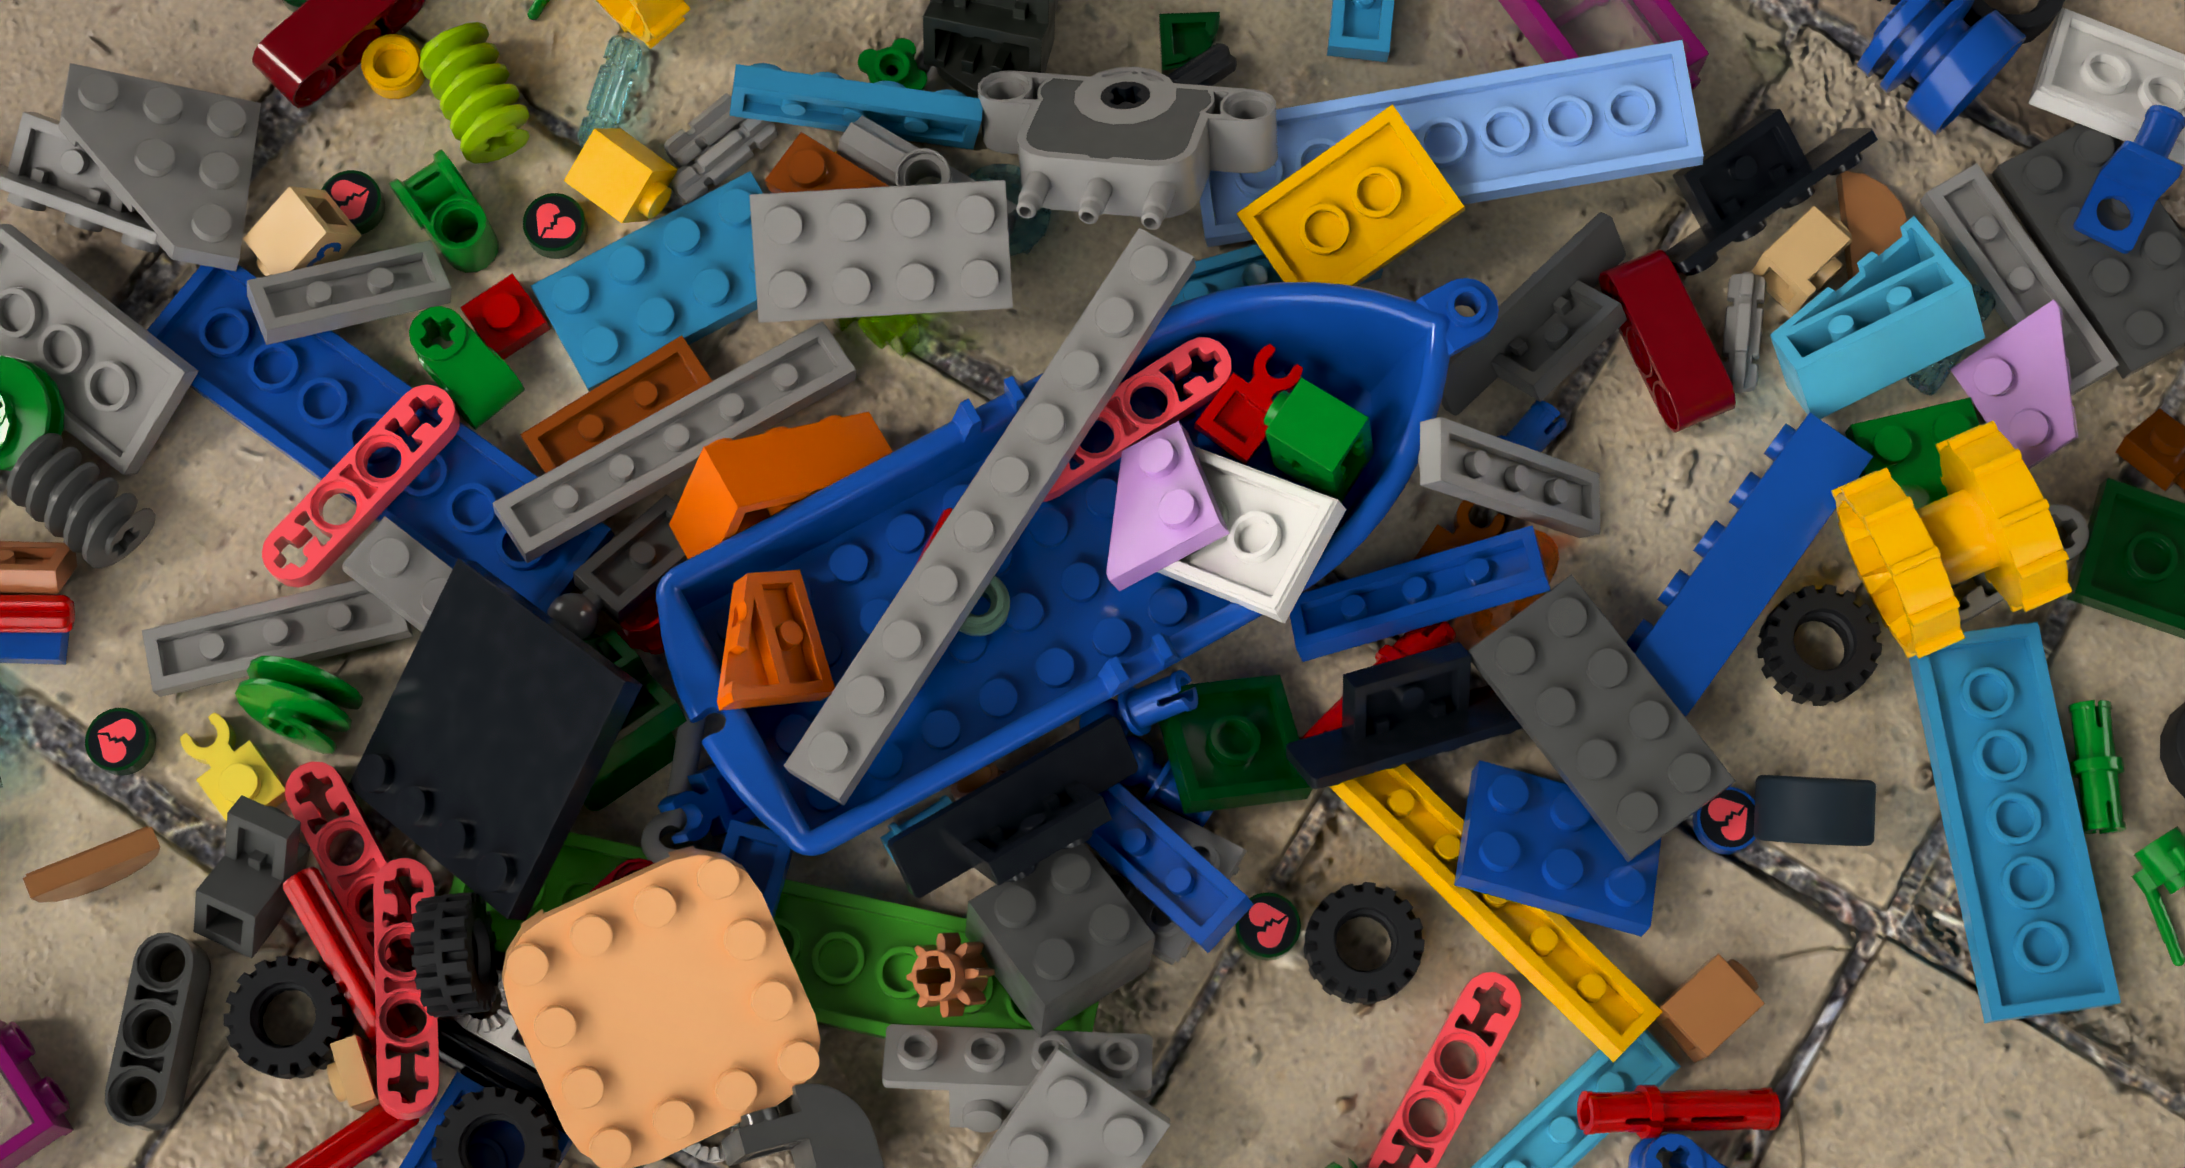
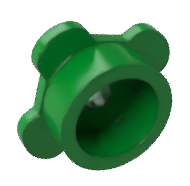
[858,38,927,90]

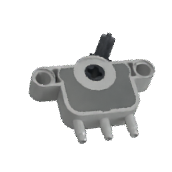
[977,43,1278,230]

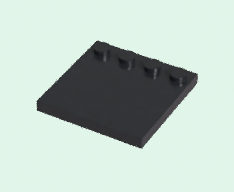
[348,558,643,920]

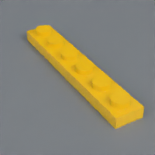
[1329,764,1663,1063]

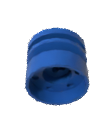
[1857,0,2026,136]

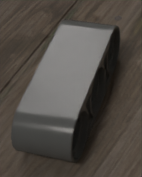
[105,932,211,1131]

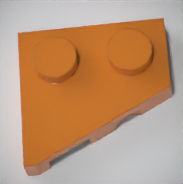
[717,570,835,711]

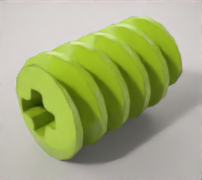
[419,22,530,164]

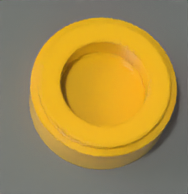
[361,34,425,99]

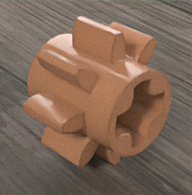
[907,932,995,1017]

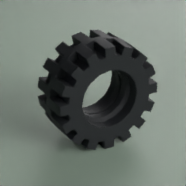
[1757,584,1882,706]
[1304,882,1425,1005]
[411,892,499,1017]
[224,956,354,1080]
[432,1087,561,1168]

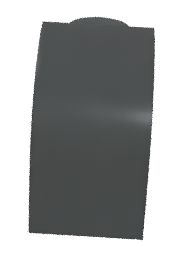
[193,795,310,958]
[721,1084,884,1168]

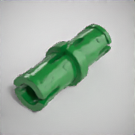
[2068,700,2126,834]

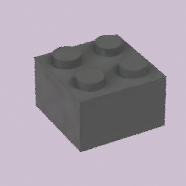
[965,843,1156,1038]

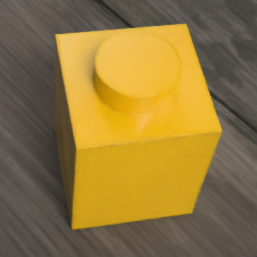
[564,128,678,223]

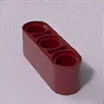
[252,0,426,108]
[1599,249,1736,433]

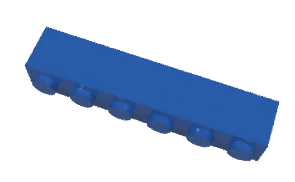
[1626,413,1873,718]

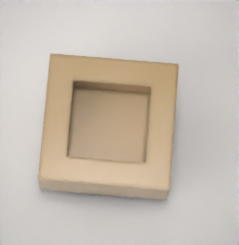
[327,1035,380,1113]

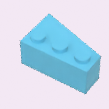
[1770,216,1985,419]

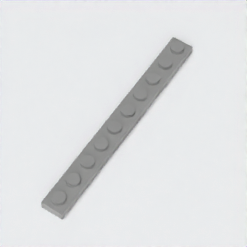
[784,228,1196,805]

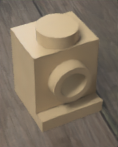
[1752,205,1852,316]

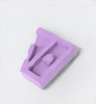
[1950,299,2078,470]
[1106,421,1230,591]

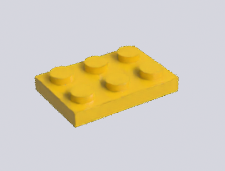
[1236,104,1465,286]

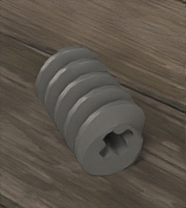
[6,433,156,569]

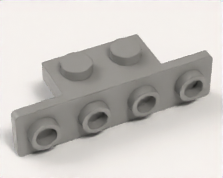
[0,112,160,253]
[882,1024,1153,1133]

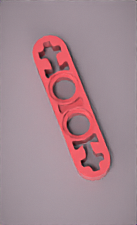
[1043,337,1231,502]
[262,384,460,588]
[285,761,416,972]
[373,858,439,1120]
[1366,972,1521,1168]

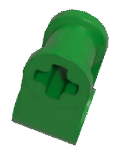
[389,149,499,273]
[409,306,525,430]

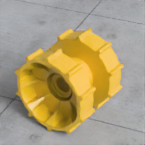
[1831,420,2072,659]

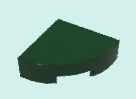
[1159,12,1220,76]

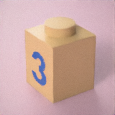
[243,186,362,276]

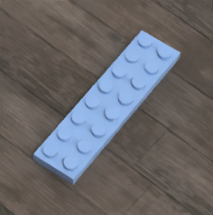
[1200,40,1704,247]

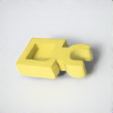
[180,713,286,822]

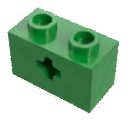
[1264,377,1374,503]

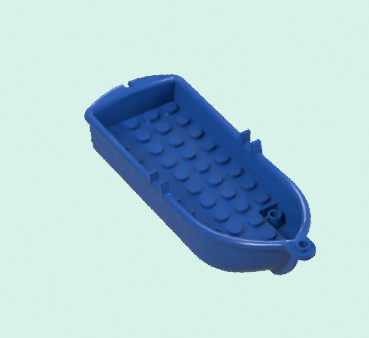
[656,278,1499,856]

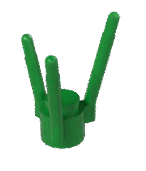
[2131,826,2185,966]

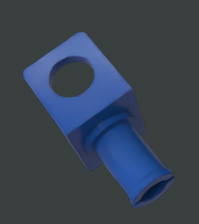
[2073,105,2185,254]

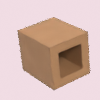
[1655,954,1765,1063]

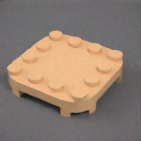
[501,846,821,1168]

